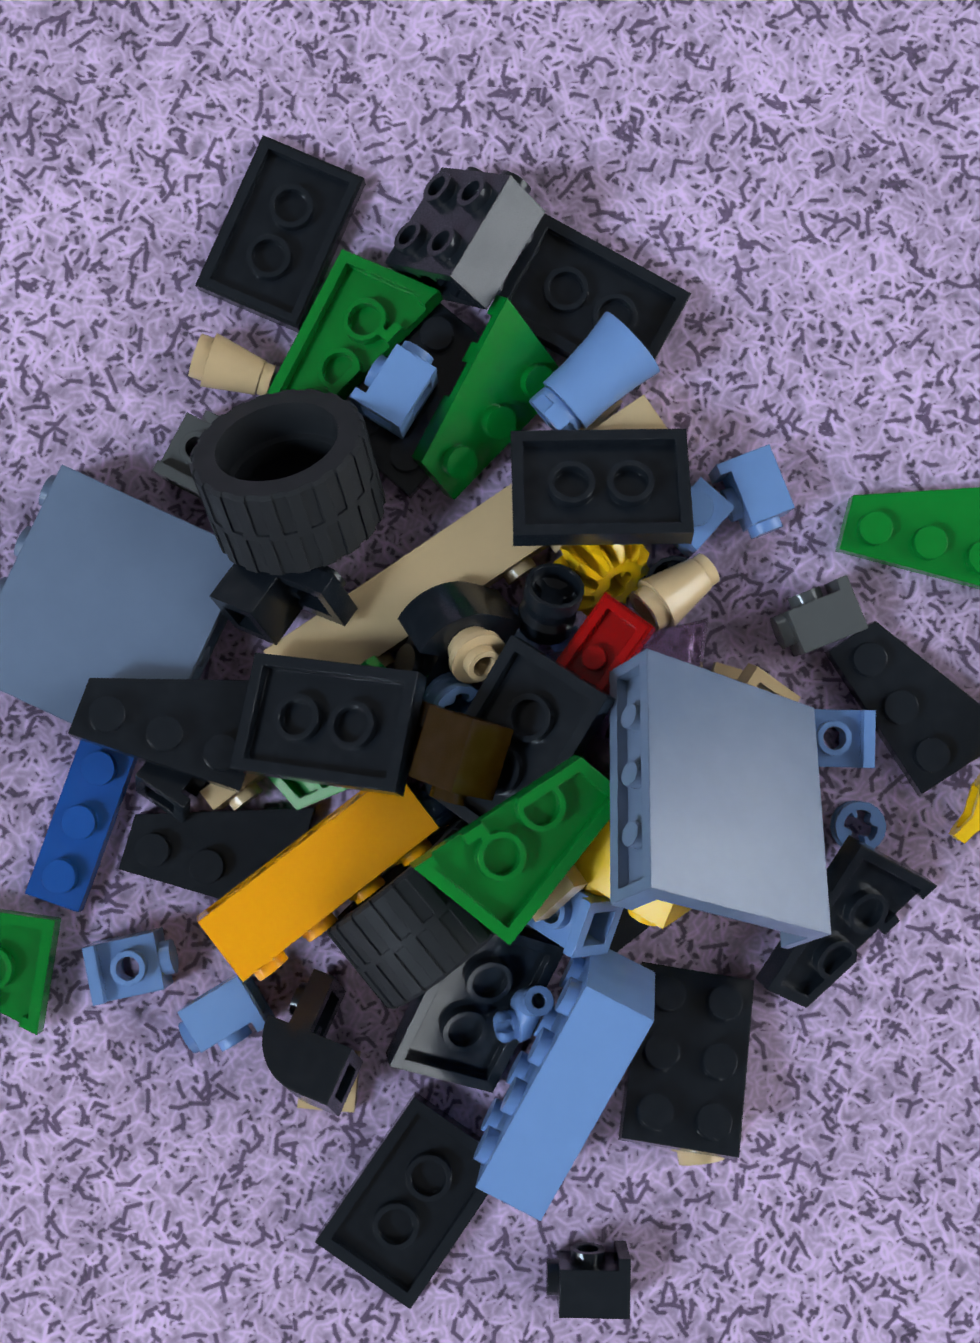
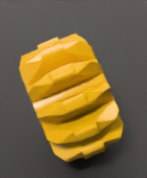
[554,544,650,617]

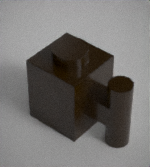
[408,701,514,806]

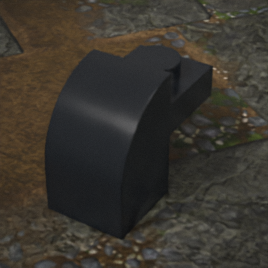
[209,564,358,645]
[391,581,522,701]
[262,969,363,1116]

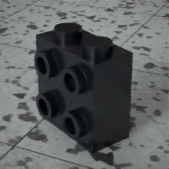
[384,167,546,310]

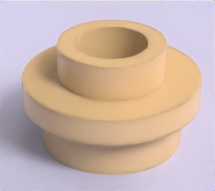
[448,626,505,684]

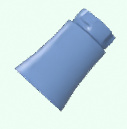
[529,311,660,430]

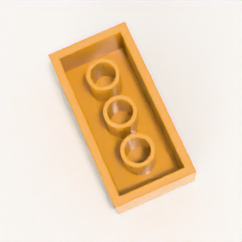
[196,784,439,982]

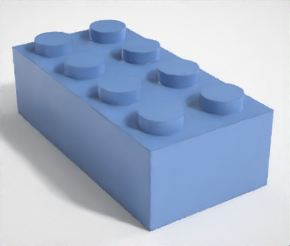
[473,949,655,1221]

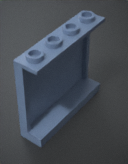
[0,464,234,724]
[609,649,831,949]

